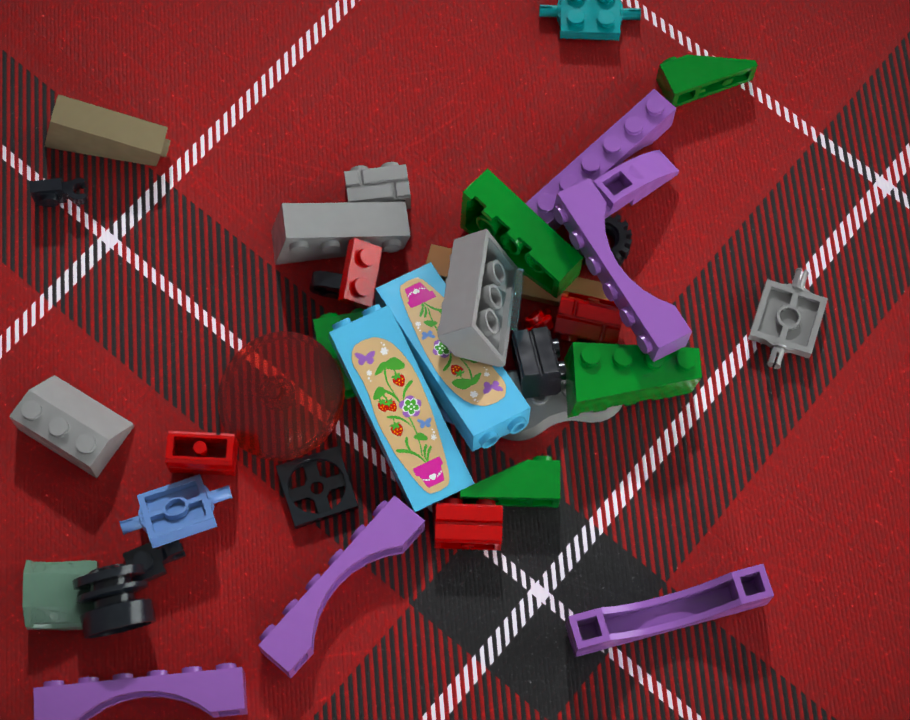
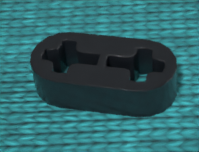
[309,271,343,299]

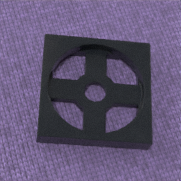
[276,446,359,529]

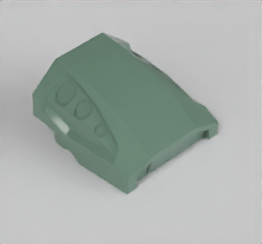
[22,560,99,631]

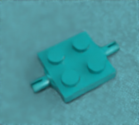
[539,0,641,41]

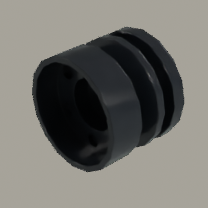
[72,564,156,639]

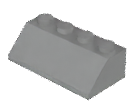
[437,229,519,367]

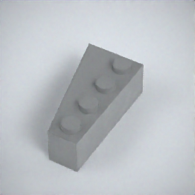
[271,202,411,265]

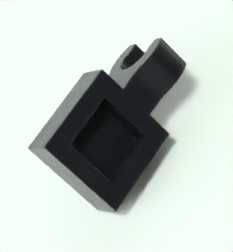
[29,178,88,207]
[123,540,186,582]

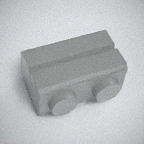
[344,162,411,209]

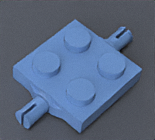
[119,474,233,548]

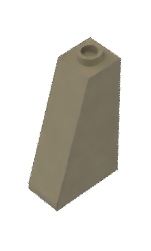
[44,94,171,166]

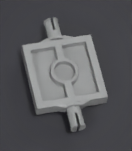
[748,268,828,369]

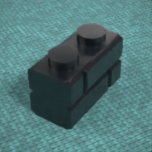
[511,327,566,399]

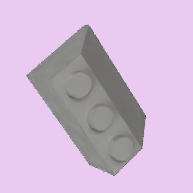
[9,375,135,478]

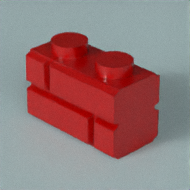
[554,290,622,344]
[165,431,238,476]
[434,498,503,551]

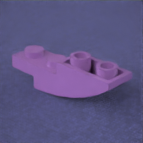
[593,150,679,219]

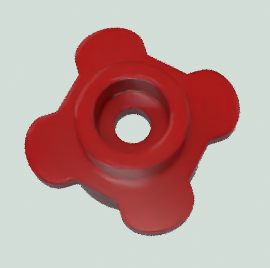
[524,308,555,331]

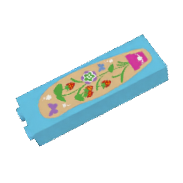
[375,262,531,452]
[328,304,475,513]

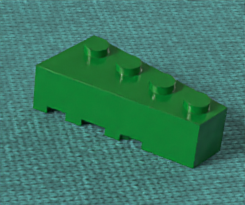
[460,168,583,298]
[564,342,702,418]

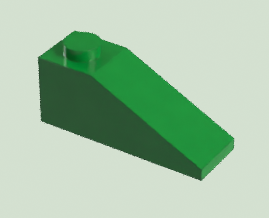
[656,55,758,107]
[460,456,560,508]

